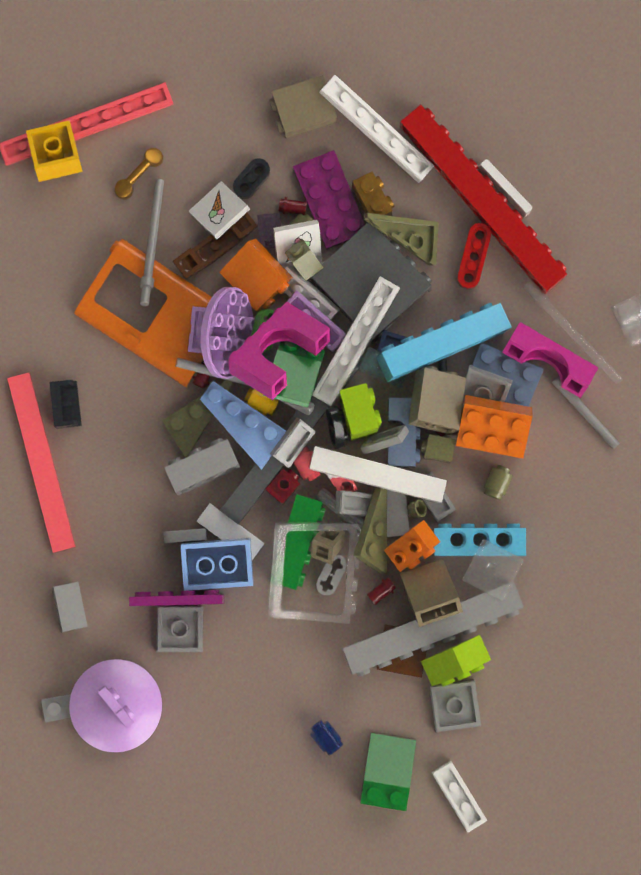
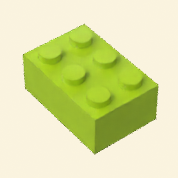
[339,383,382,441]

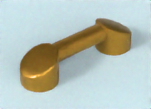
[115,148,163,200]

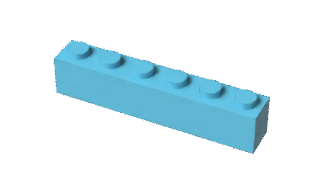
[376,303,512,383]

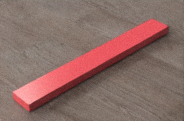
[0,82,174,166]
[7,372,76,553]

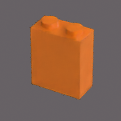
[219,239,293,311]

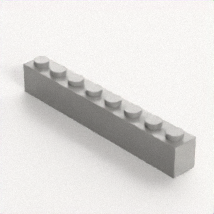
[341,581,524,677]

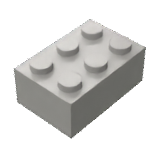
[164,438,241,495]

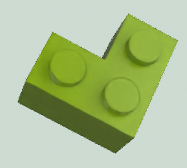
[421,635,491,687]

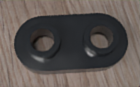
[233,158,270,199]
[326,406,348,449]

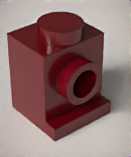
[265,469,301,505]

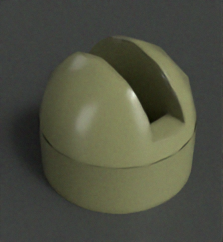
[407,499,427,518]

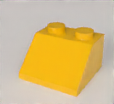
[26,120,83,182]

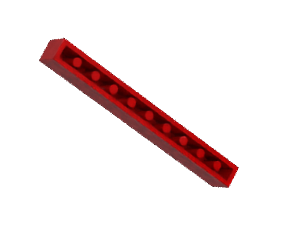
[400,105,567,295]

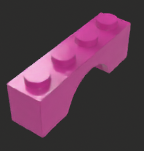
[502,322,598,398]

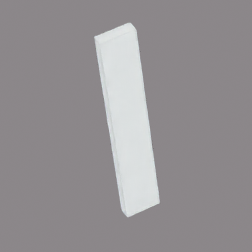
[319,75,434,183]
[312,276,400,407]
[309,446,447,503]

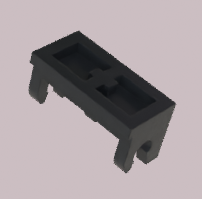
[49,380,82,429]

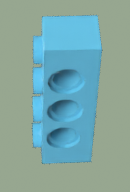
[433,524,526,556]

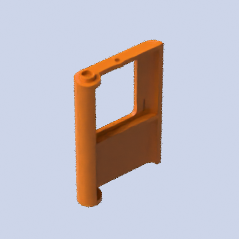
[74,239,212,388]

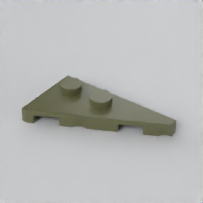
[364,213,439,266]
[162,380,232,458]
[353,487,387,574]

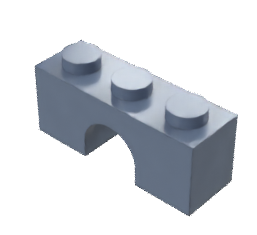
[388,398,420,468]

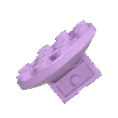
[188,287,255,379]
[69,659,162,752]

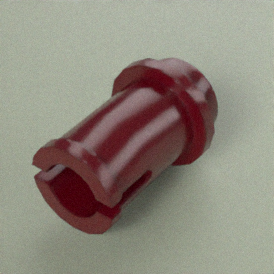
[278,197,307,216]
[193,360,211,389]
[367,578,396,605]

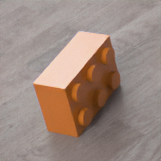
[456,395,533,459]

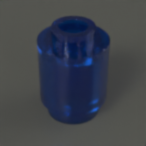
[310,720,343,755]

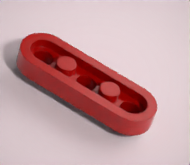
[457,223,491,289]

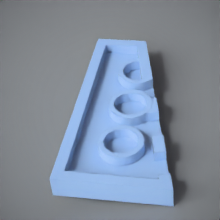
[200,381,286,470]

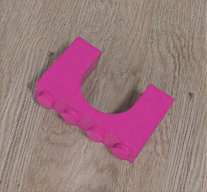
[228,302,330,400]

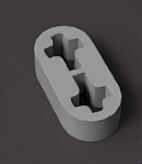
[163,529,207,544]
[316,554,347,596]

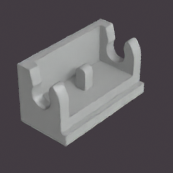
[52,582,88,633]

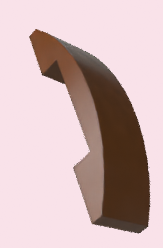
[172,212,258,279]

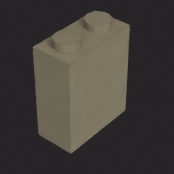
[269,75,337,138]
[408,366,466,435]
[400,559,463,627]

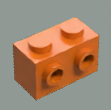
[384,520,440,572]

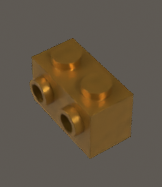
[352,171,394,216]

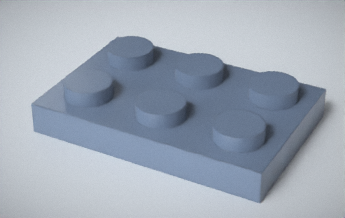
[472,343,544,406]

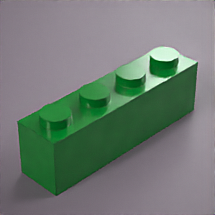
[270,494,326,590]

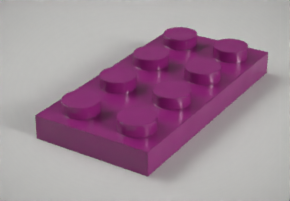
[293,150,365,250]
[129,590,225,606]

